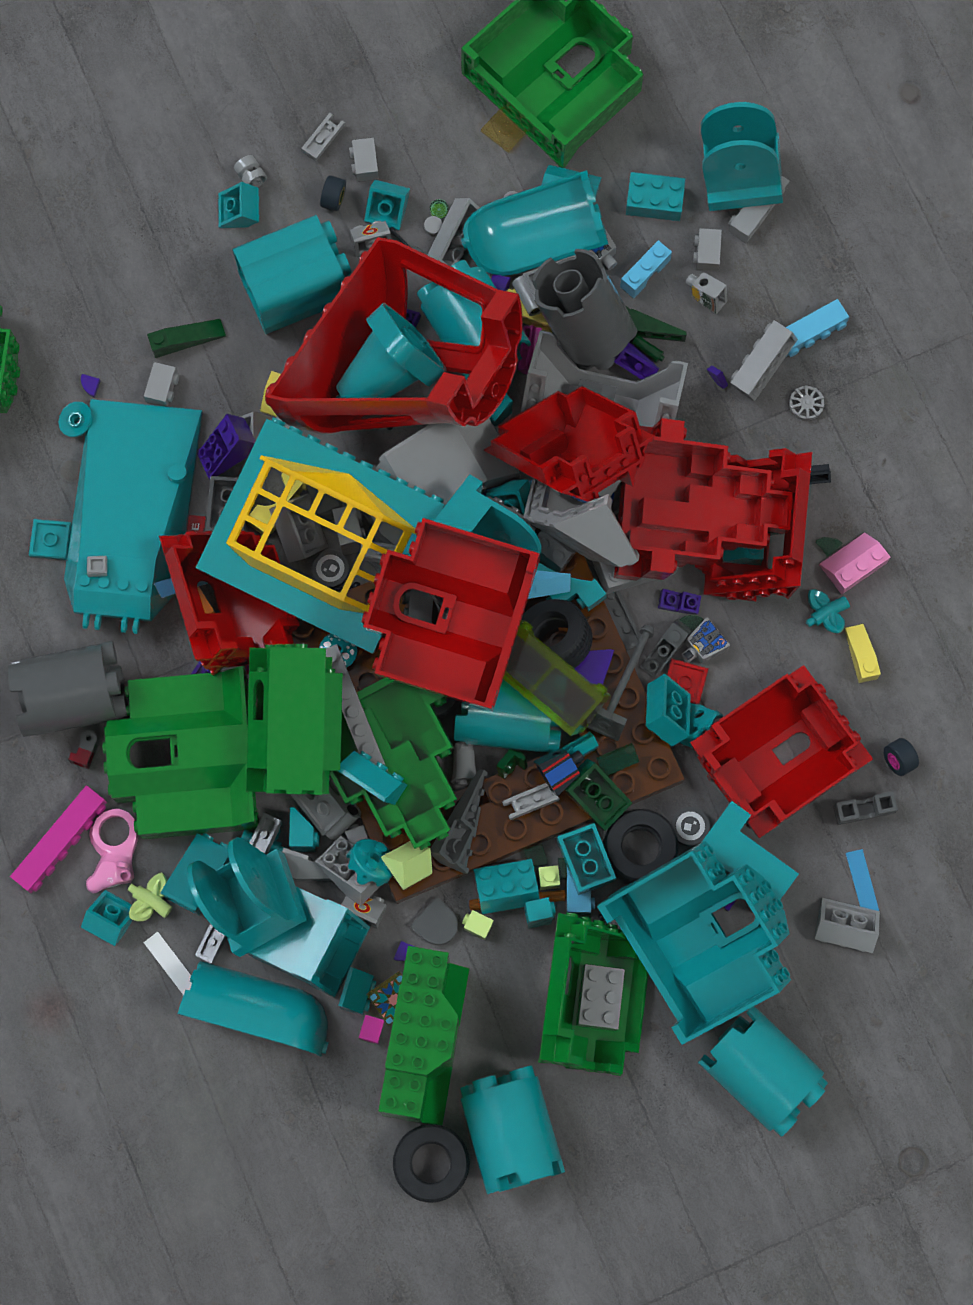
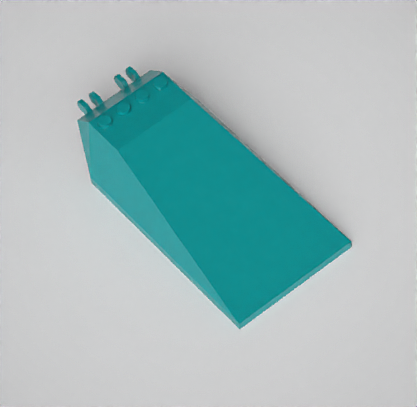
[64,399,203,634]

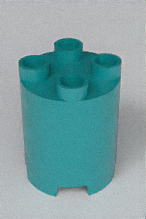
[417,260,531,380]
[454,670,567,753]
[698,1006,828,1137]
[460,1065,565,1195]

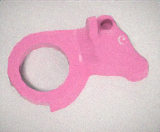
[86,809,139,893]

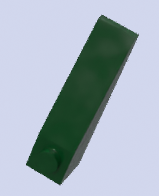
[626,306,687,342]
[147,319,226,358]

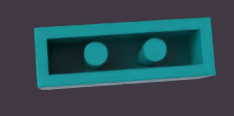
[524,897,556,929]

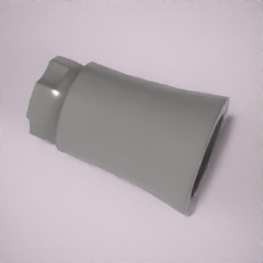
[451,742,476,785]

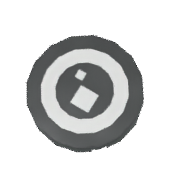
[312,550,349,588]
[671,807,710,846]

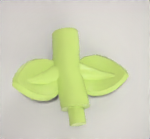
[128,872,172,921]

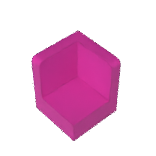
[359,1015,384,1045]

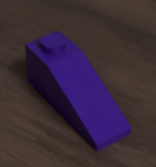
[614,343,660,380]

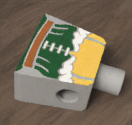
[686,273,727,315]

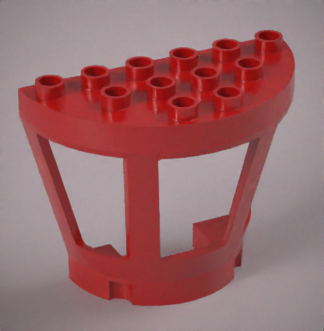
[265,237,522,434]

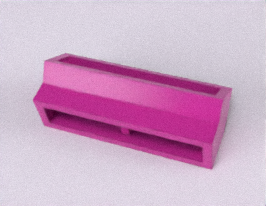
[517,325,542,374]

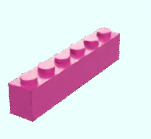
[10,785,107,894]

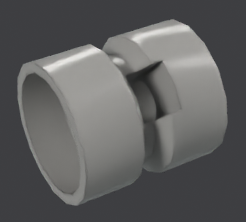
[234,155,267,187]

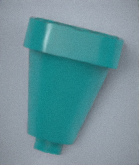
[335,303,447,398]

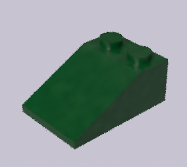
[564,759,632,831]

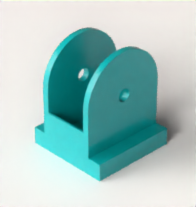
[701,102,783,211]
[434,474,542,554]
[187,837,307,957]

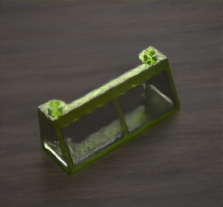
[503,621,611,736]

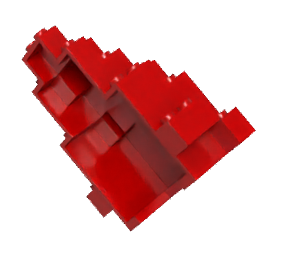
[614,418,795,581]

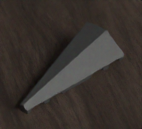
[430,770,488,874]

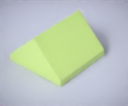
[381,841,432,890]

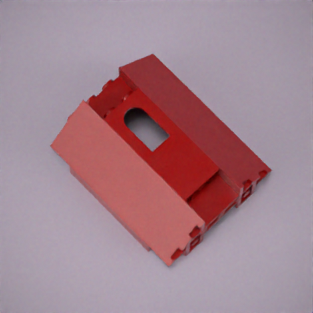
[484,386,654,501]
[695,448,812,602]
[159,531,300,676]
[690,665,873,838]

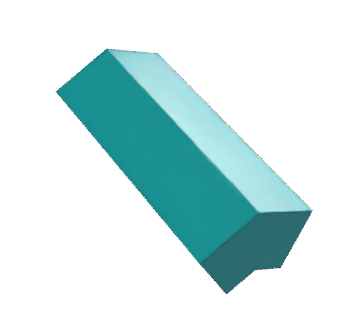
[561,732,599,757]

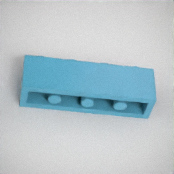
[786,299,849,357]
[566,865,595,915]

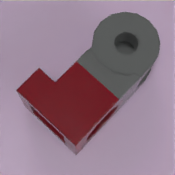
[68,730,99,769]

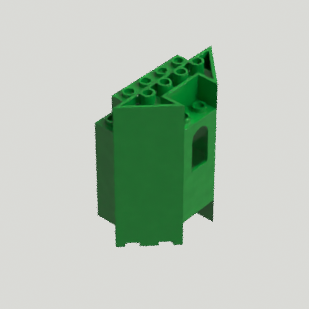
[246,644,343,795]
[538,913,648,1076]

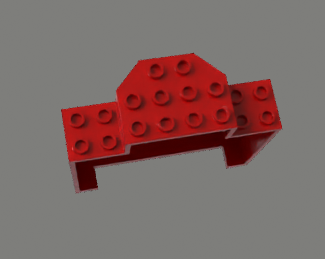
[361,518,540,712]

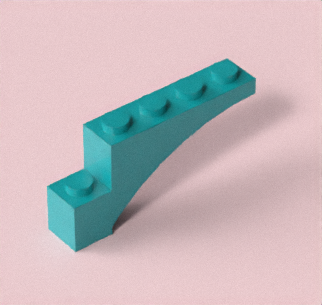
[537,563,607,612]

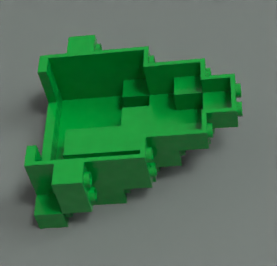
[329,678,457,850]

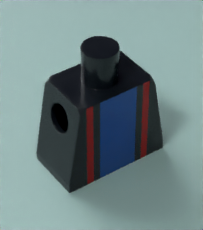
[533,748,584,796]

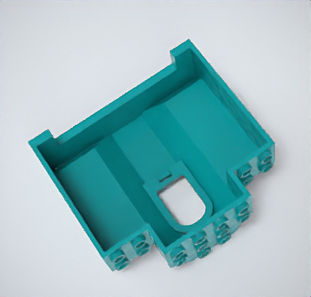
[597,841,791,1045]

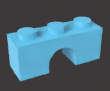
[620,240,672,298]

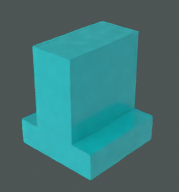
[701,801,799,900]
[247,887,370,998]

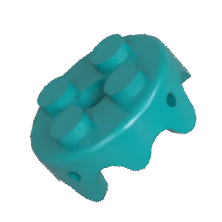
[346,839,393,887]

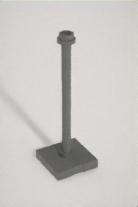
[583,625,654,741]

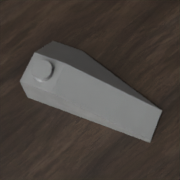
[282,848,332,882]

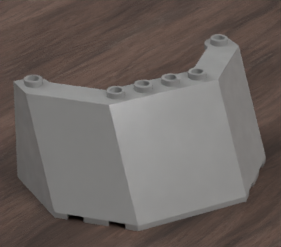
[521,330,688,427]
[361,418,520,545]
[523,461,639,567]

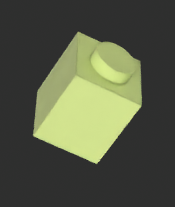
[538,865,560,890]
[462,910,494,940]

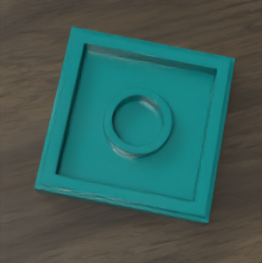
[29,519,72,560]

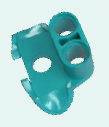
[680,703,723,748]

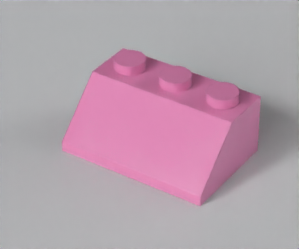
[819,532,891,595]

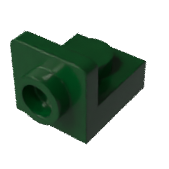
[496,749,528,779]

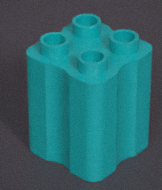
[232,215,352,334]

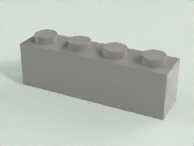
[728,176,790,244]

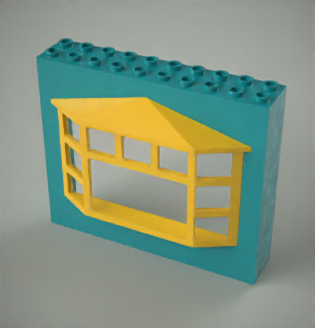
[196,417,445,654]

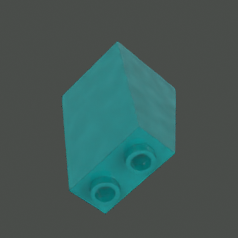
[160,833,229,916]

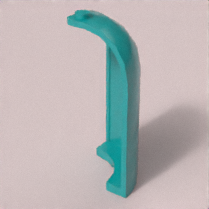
[461,170,609,276]
[177,961,329,1057]

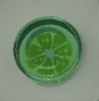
[430,199,448,219]

